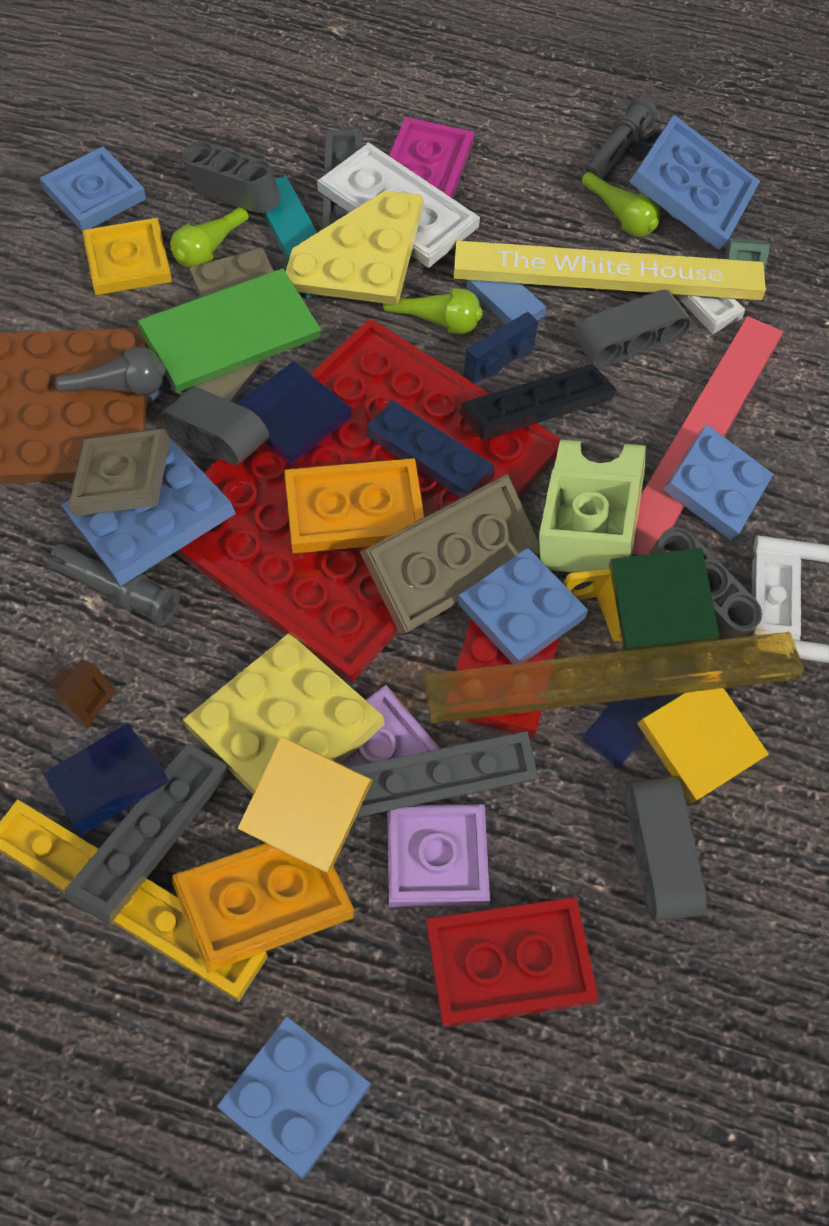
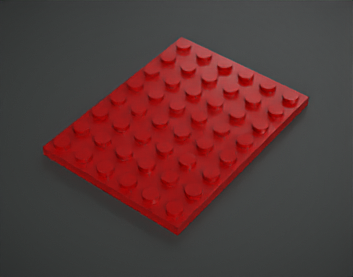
[174,318,561,684]

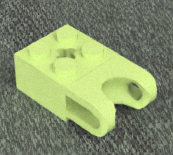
[539,439,646,573]

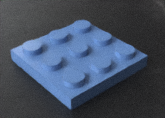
[629,115,760,250]
[61,439,236,586]

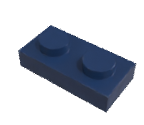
[463,311,538,384]

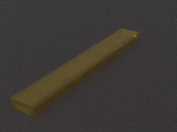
[424,632,804,723]

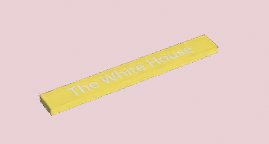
[454,240,766,300]

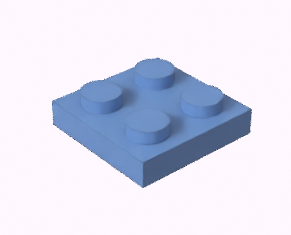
[40,146,146,231]
[662,424,774,540]
[458,548,588,668]
[217,1017,371,1180]

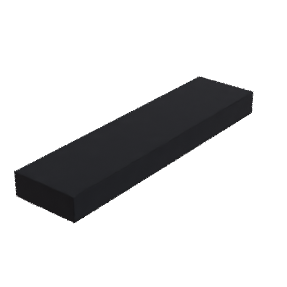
[459,364,616,441]

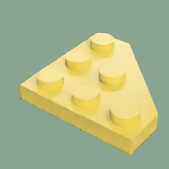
[286,191,424,305]

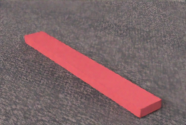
[633,316,783,556]

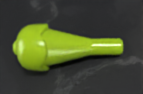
[581,172,661,238]
[170,207,249,269]
[383,288,483,335]

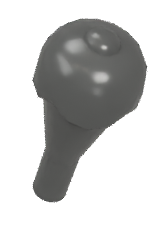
[55,347,165,397]

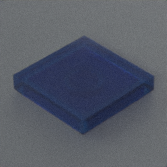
[236,361,352,465]
[43,723,169,836]

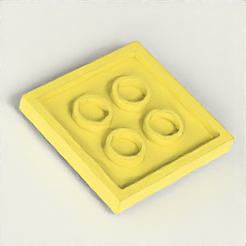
[183,634,385,794]

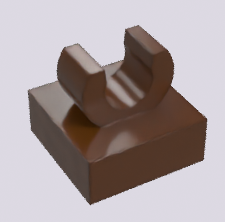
[50,659,116,728]

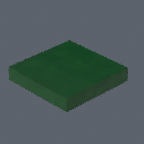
[609,548,719,652]

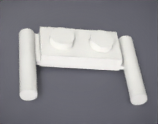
[751,535,829,663]

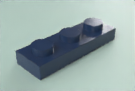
[366,400,494,498]

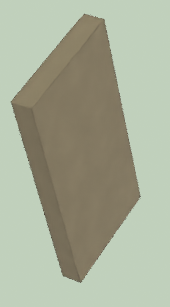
[359,474,540,634]

